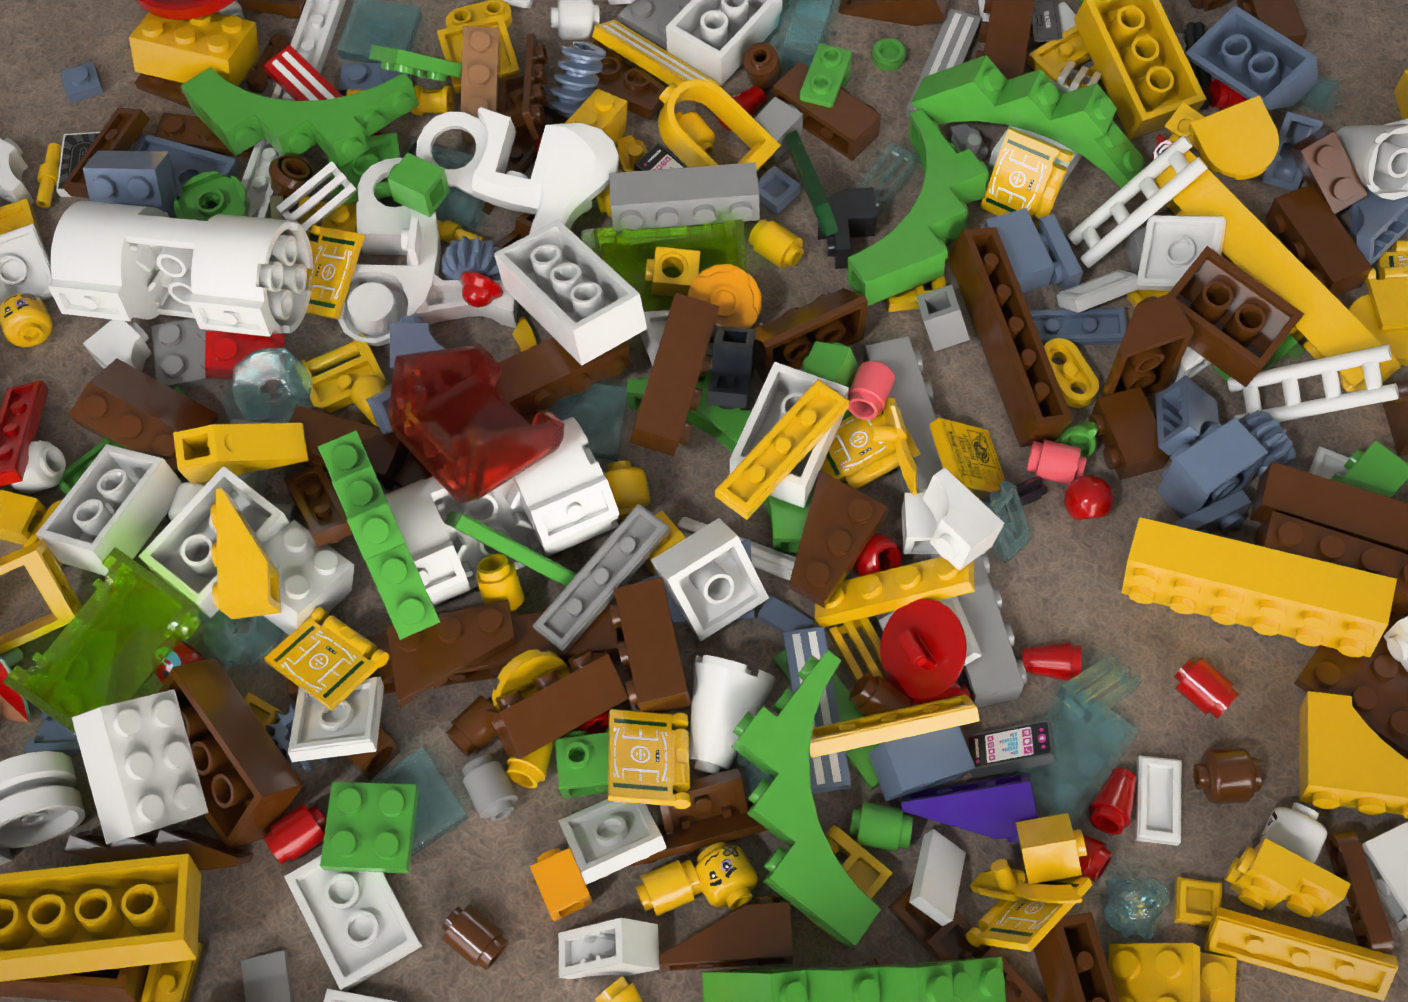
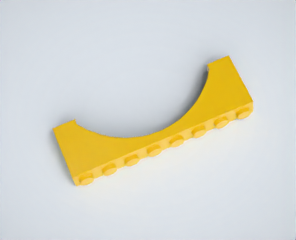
[1299,691,1408,819]

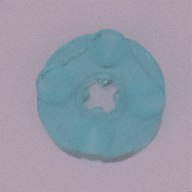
[231,348,311,423]
[202,610,285,668]

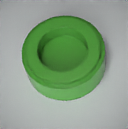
[872,38,906,71]

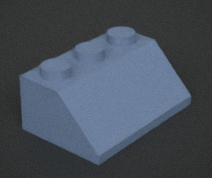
[1185,5,1318,110]

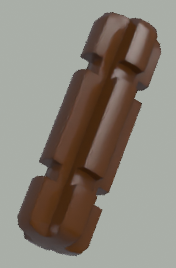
[246,33,291,93]

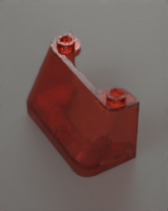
[388,344,565,503]

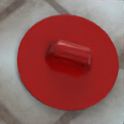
[880,599,967,699]

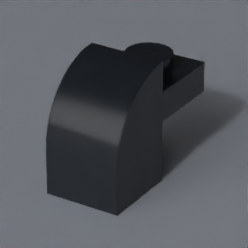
[817,187,877,269]
[707,326,756,409]

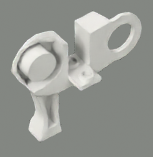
[416,107,619,234]
[338,157,518,347]

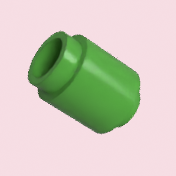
[849,802,914,852]

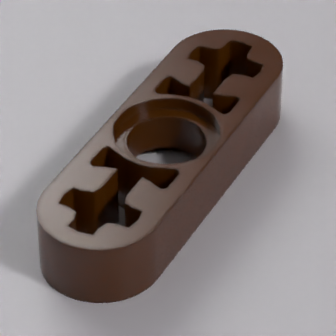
[1325,830,1394,955]

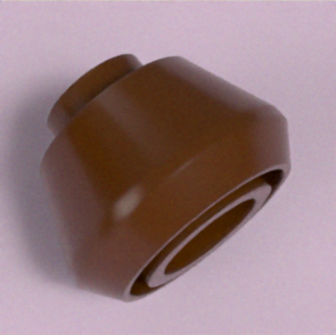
[269,155,316,199]

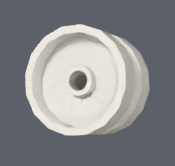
[0,751,85,848]

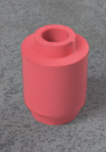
[847,361,895,420]
[1026,439,1087,485]

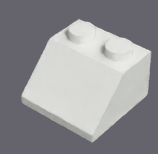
[651,518,769,641]

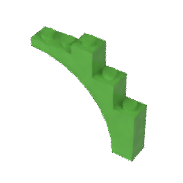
[911,55,1145,188]
[181,68,418,168]
[848,109,989,306]
[626,369,815,554]
[318,431,440,640]
[732,650,881,948]
[702,957,1006,1002]

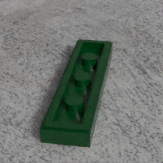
[785,130,839,236]

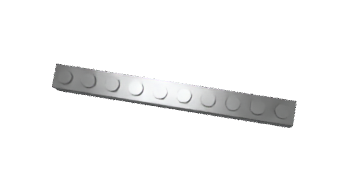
[863,336,1027,708]

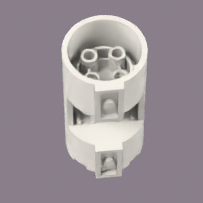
[48,201,313,337]
[385,417,619,606]

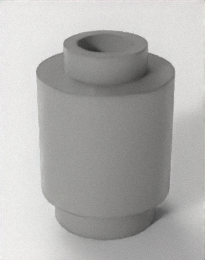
[462,754,518,821]

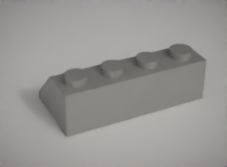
[609,162,760,231]

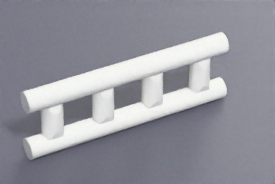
[1067,135,1208,268]
[1228,344,1399,422]

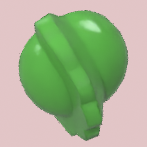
[1055,421,1098,457]

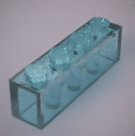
[771,0,838,72]

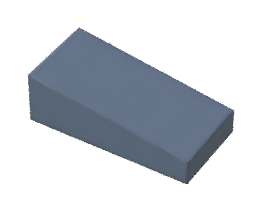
[757,594,814,633]

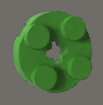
[174,171,250,221]

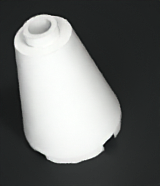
[1336,124,1408,200]
[689,655,776,775]

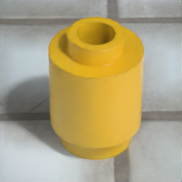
[749,219,804,270]
[475,554,524,612]
[635,860,702,917]

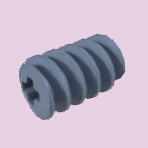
[548,41,606,119]

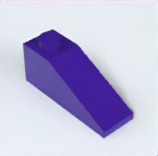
[901,772,1039,843]

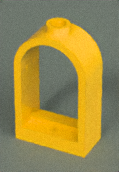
[658,79,781,172]
[0,539,83,654]

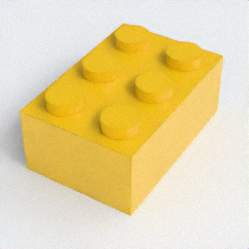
[129,12,259,87]

